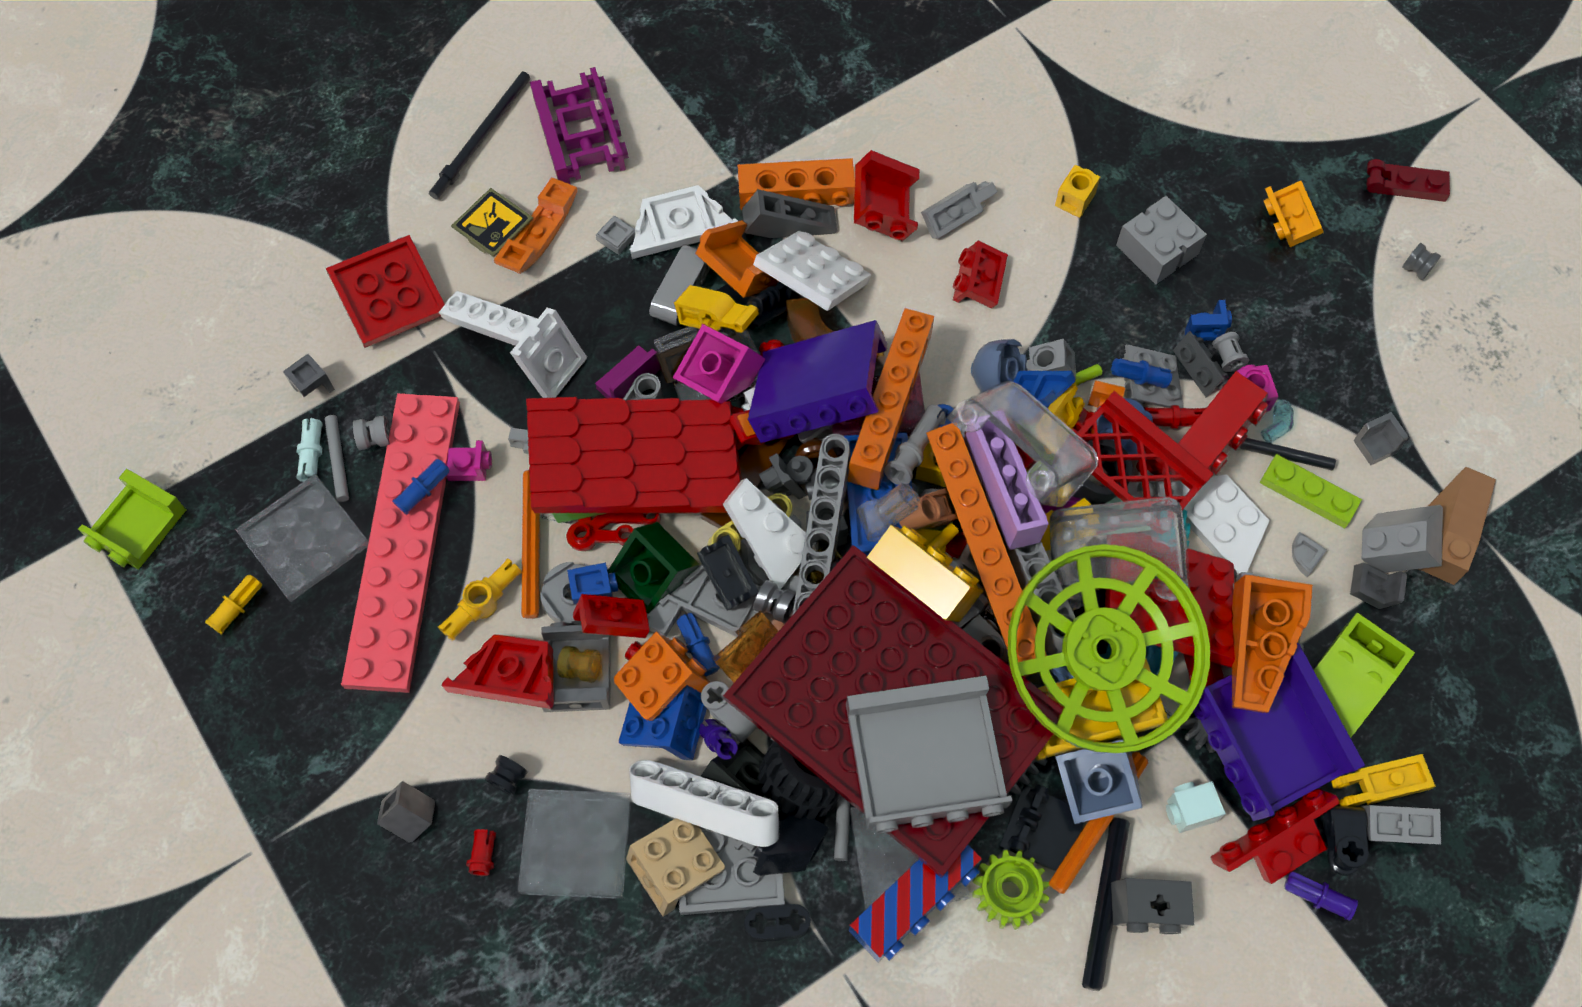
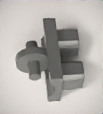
[759,453,814,499]

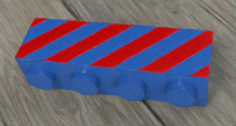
[849,845,982,963]

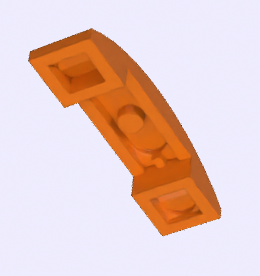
[494,177,577,274]

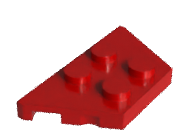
[441,634,554,709]

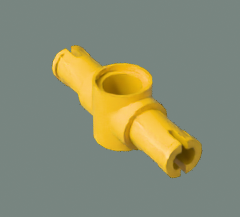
[438,558,522,641]

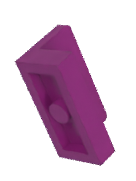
[595,345,661,399]

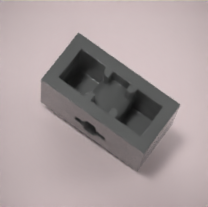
[1111,878,1194,934]

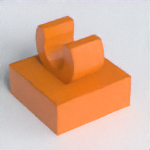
[1088,380,1125,410]

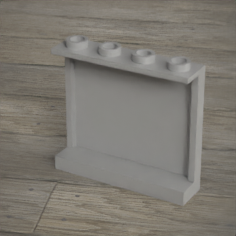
[846,676,1012,833]

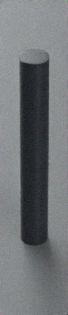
[1239,438,1336,471]

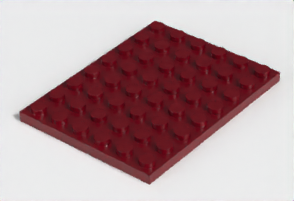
[723,545,1063,878]

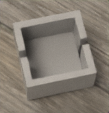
[1116,196,1207,284]

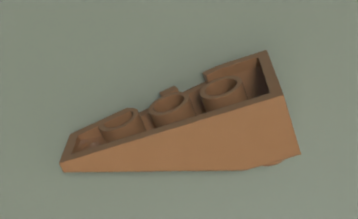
[1419,467,1496,585]

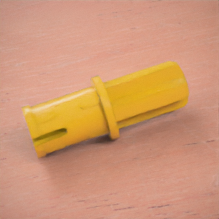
[205,575,262,635]

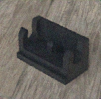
[697,534,759,611]

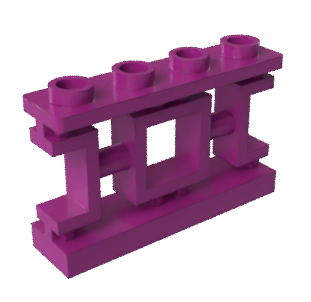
[530,67,629,185]

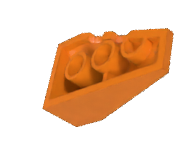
[1232,574,1313,713]

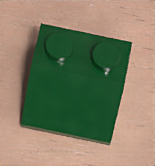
[608,522,700,614]

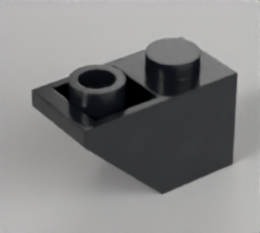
[753,812,829,876]

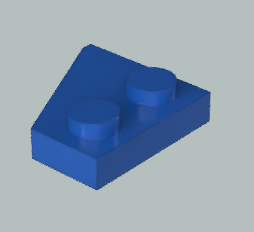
[999,371,1076,425]

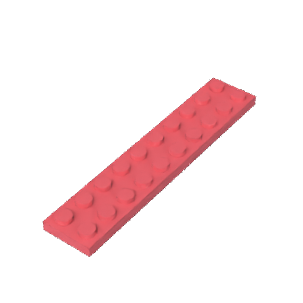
[341,393,460,693]

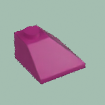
[673,324,765,404]

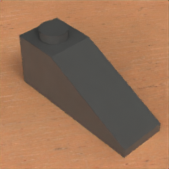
[742,189,837,238]

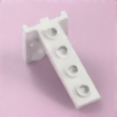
[438,291,587,398]

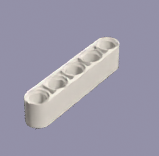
[629,760,779,847]

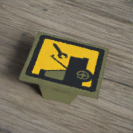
[451,188,533,257]

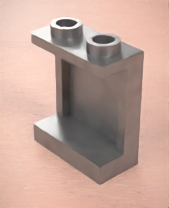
[541,622,610,712]

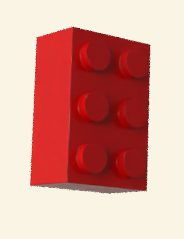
[1178,371,1269,475]

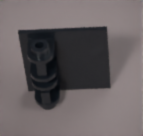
[715,282,797,327]
[999,784,1084,871]

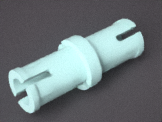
[296,418,323,482]

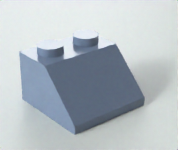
[1055,738,1143,824]

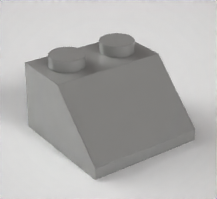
[1361,505,1443,573]

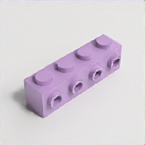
[964,413,1049,550]

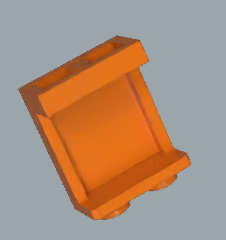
[695,220,779,298]

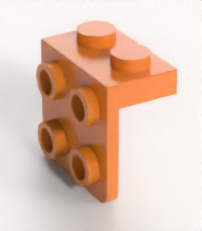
[614,631,710,721]

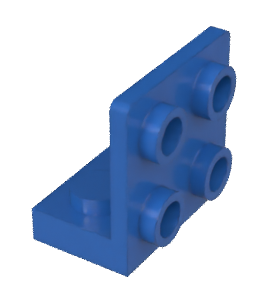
[619,685,707,760]

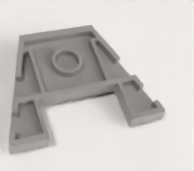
[647,564,765,676]

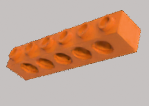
[848,308,935,490]

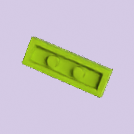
[1259,454,1362,529]

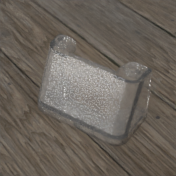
[947,381,1098,507]
[1049,497,1190,610]

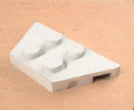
[630,185,738,259]
[1171,474,1270,578]

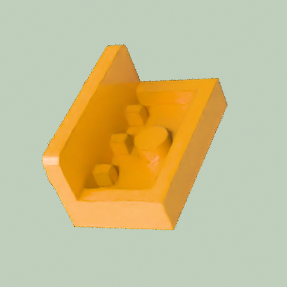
[1263,181,1324,247]

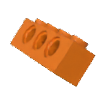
[738,158,855,210]

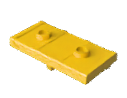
[1036,659,1168,761]

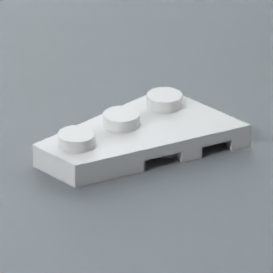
[723,478,816,589]

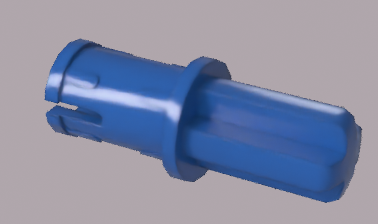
[1111,358,1172,389]
[392,459,450,515]
[677,613,720,677]

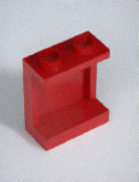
[854,150,920,241]

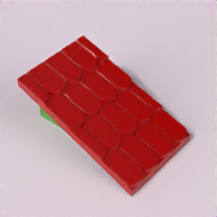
[526,397,741,523]

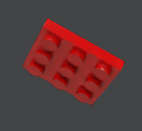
[326,235,445,348]

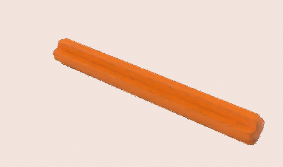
[521,470,540,619]
[1049,752,1148,894]

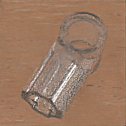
[856,483,920,542]

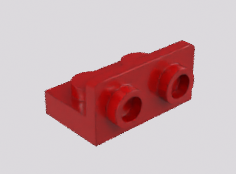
[953,240,1008,309]
[573,594,650,638]

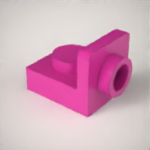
[446,440,492,481]

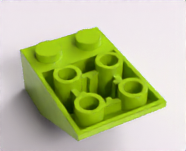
[1313,613,1415,738]

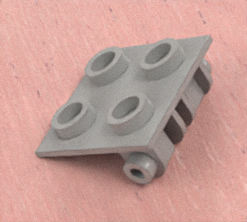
[1122,345,1183,408]

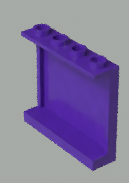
[748,320,888,443]
[1193,643,1365,821]

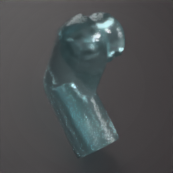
[1261,399,1294,443]

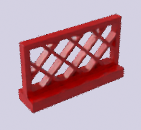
[1063,390,1213,534]

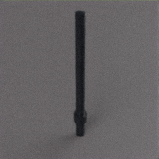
[429,71,530,200]

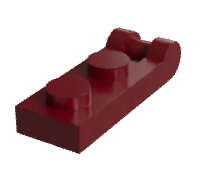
[1367,159,1450,202]

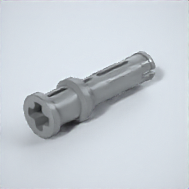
[884,405,945,485]

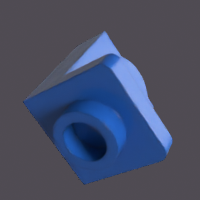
[1185,300,1232,341]
[567,562,619,604]

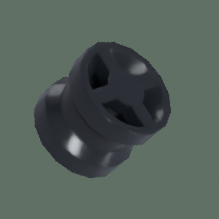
[484,755,528,796]

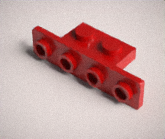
[1210,789,1340,884]

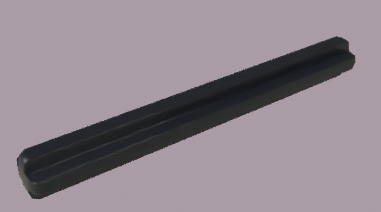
[1082,817,1130,991]

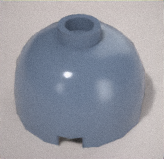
[971,339,1027,400]

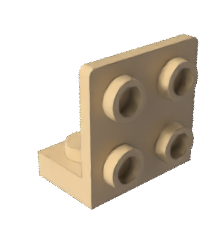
[626,818,725,916]

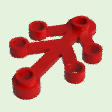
[566,513,661,551]

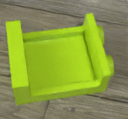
[78,468,187,570]

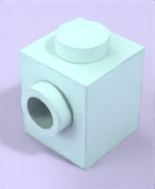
[1166,781,1226,833]

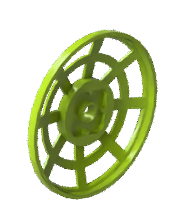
[1008,544,1210,753]

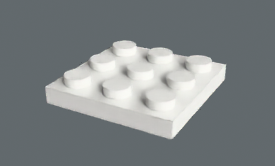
[753,231,871,311]

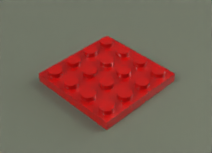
[1105,526,1235,668]

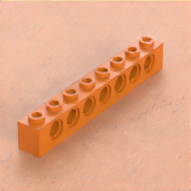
[926,421,1047,677]

